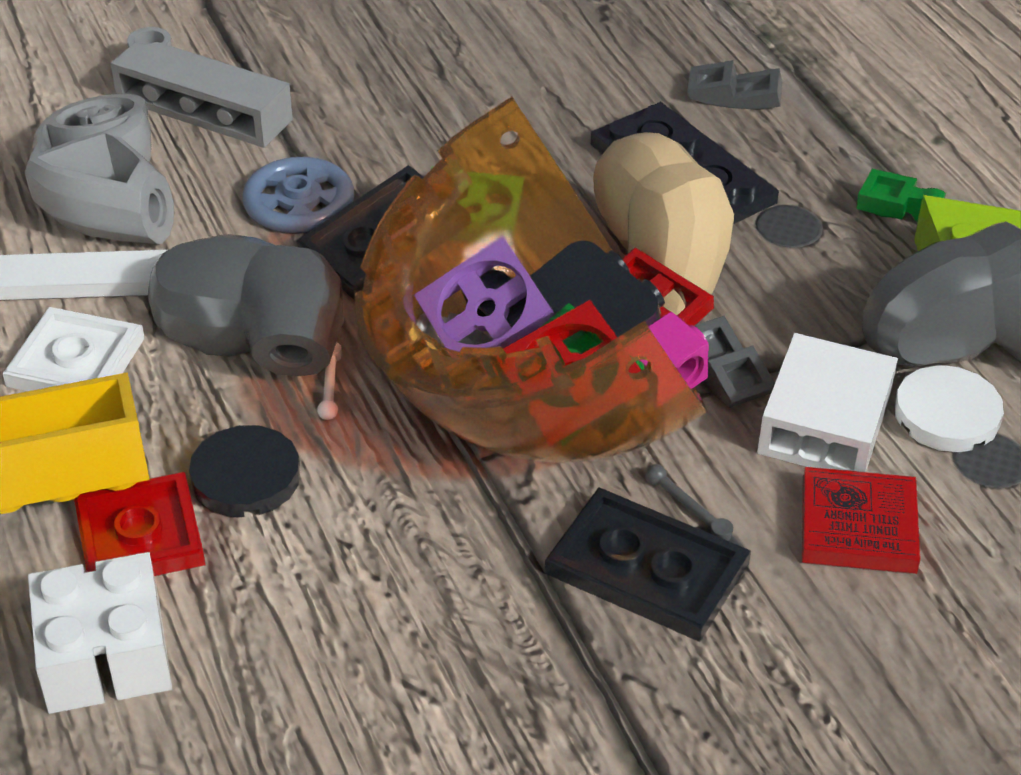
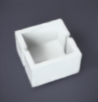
[28,552,172,714]

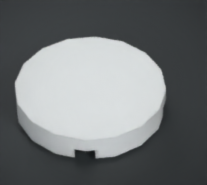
[895,365,1004,452]

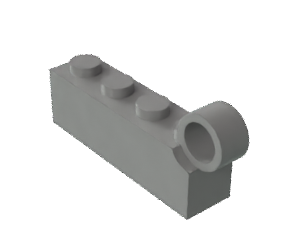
[110,27,293,148]

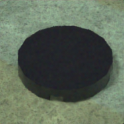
[189,425,300,517]

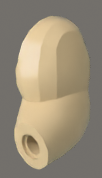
[593,132,734,315]

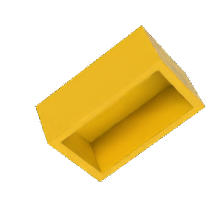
[0,372,150,514]

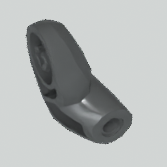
[862,221,1021,367]
[148,234,343,376]

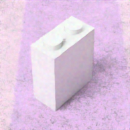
[757,333,898,472]

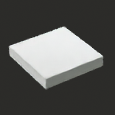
[3,307,144,391]

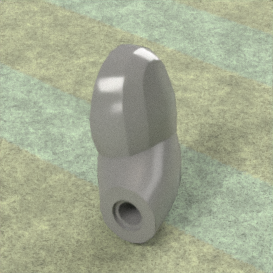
[25,94,174,244]

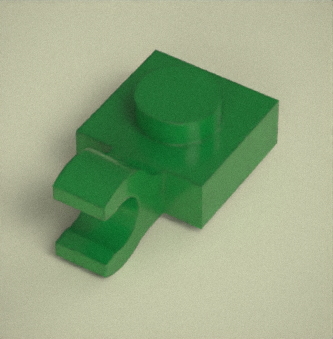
[856,168,946,222]

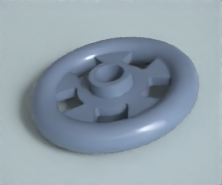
[242,157,354,233]

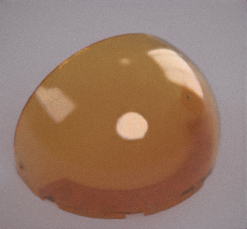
[355,96,708,463]

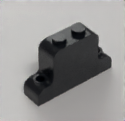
[461,241,665,441]

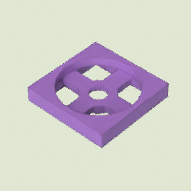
[414,236,555,372]

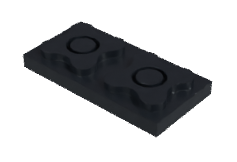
[590,102,779,224]

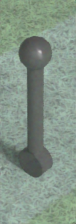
[645,464,734,541]

